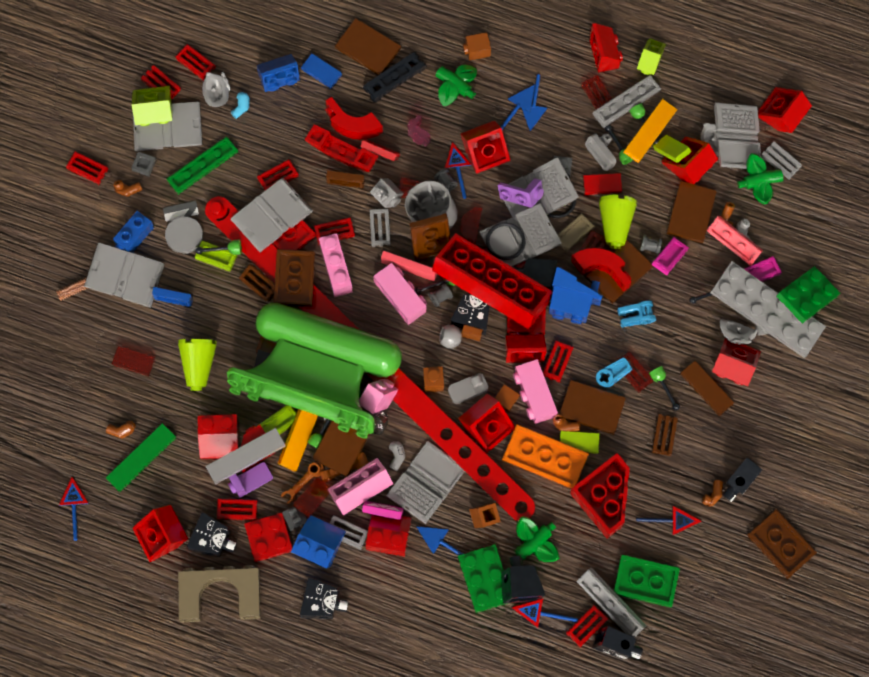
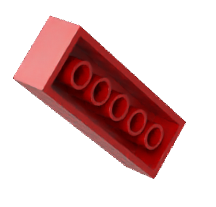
[432,233,553,329]

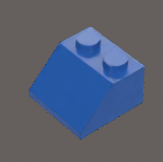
[291,515,346,568]

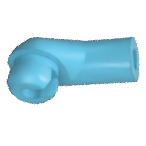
[231,92,250,119]

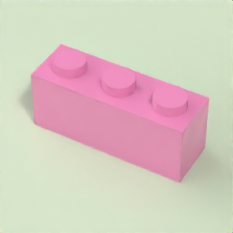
[319,233,353,297]
[373,263,427,325]
[513,359,558,424]
[327,458,393,515]

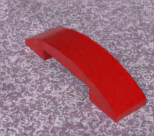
[305,124,378,172]

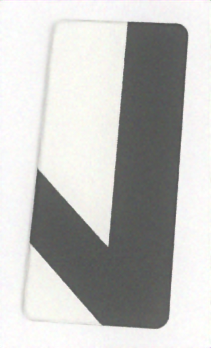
[163,201,199,221]

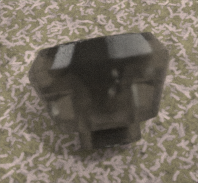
[367,411,388,435]

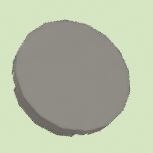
[165,217,203,254]

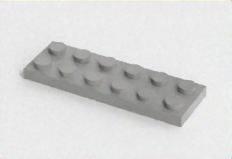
[710,261,826,358]

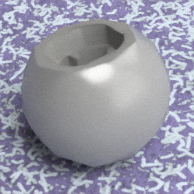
[439,324,462,348]

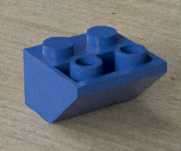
[256,54,300,92]

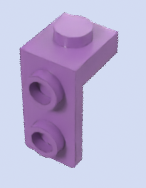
[498,178,544,208]
[228,462,273,498]

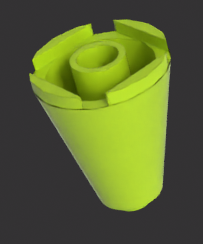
[599,195,637,249]
[178,339,217,391]

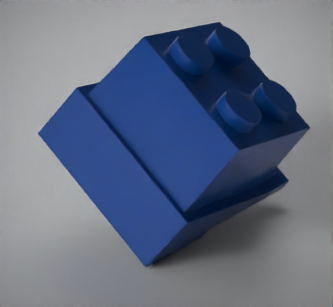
[549,267,602,325]

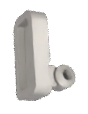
[585,133,616,171]
[448,373,488,404]

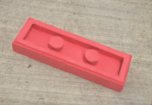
[707,216,763,266]
[381,251,437,282]

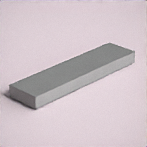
[593,75,661,128]
[206,428,285,485]
[577,568,647,638]

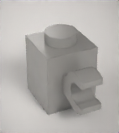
[370,178,404,208]

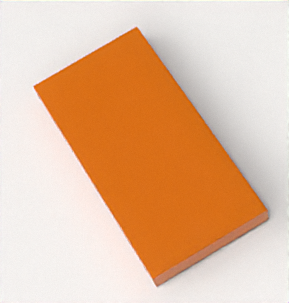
[502,424,589,489]

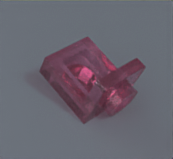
[407,115,431,147]

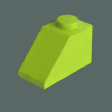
[637,38,666,75]

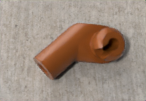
[113,180,142,197]
[721,202,735,226]
[553,414,580,432]
[106,421,136,439]
[702,480,723,507]

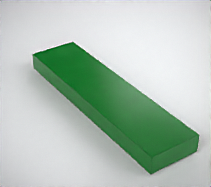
[167,136,238,195]
[106,424,176,492]

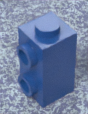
[113,211,154,253]

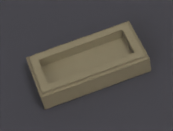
[558,213,595,252]

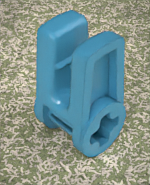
[617,301,656,328]
[596,358,633,388]

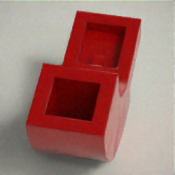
[325,97,383,140]
[571,248,631,292]

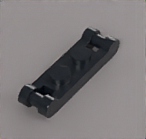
[363,52,427,103]

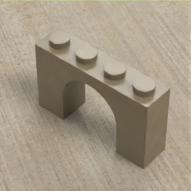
[178,565,261,623]

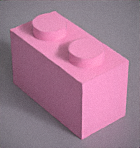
[359,379,399,414]

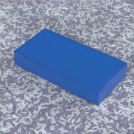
[301,54,342,89]
[152,287,193,307]

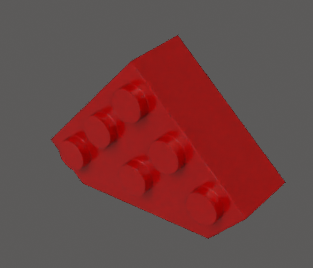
[570,453,630,539]

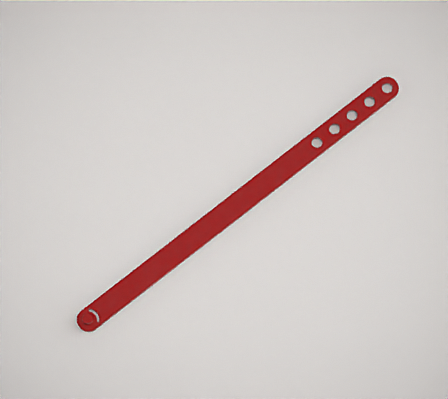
[205,196,535,521]

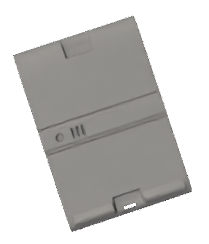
[133,102,202,151]
[714,103,761,169]
[498,157,579,217]
[231,178,313,252]
[479,203,562,267]
[84,243,164,308]
[386,441,465,524]

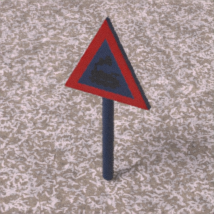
[636,506,702,535]

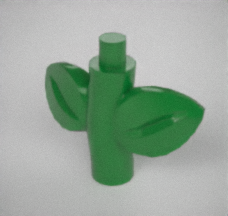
[435,65,477,107]
[737,153,783,205]
[514,516,559,562]

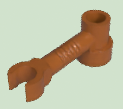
[320,452,370,483]
[281,462,325,504]

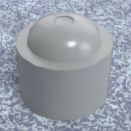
[405,181,458,230]

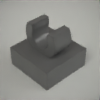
[282,504,307,531]

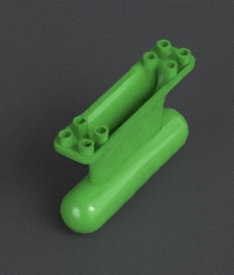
[227,302,402,438]

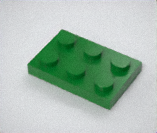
[776,266,841,324]
[458,544,508,613]
[614,555,680,608]

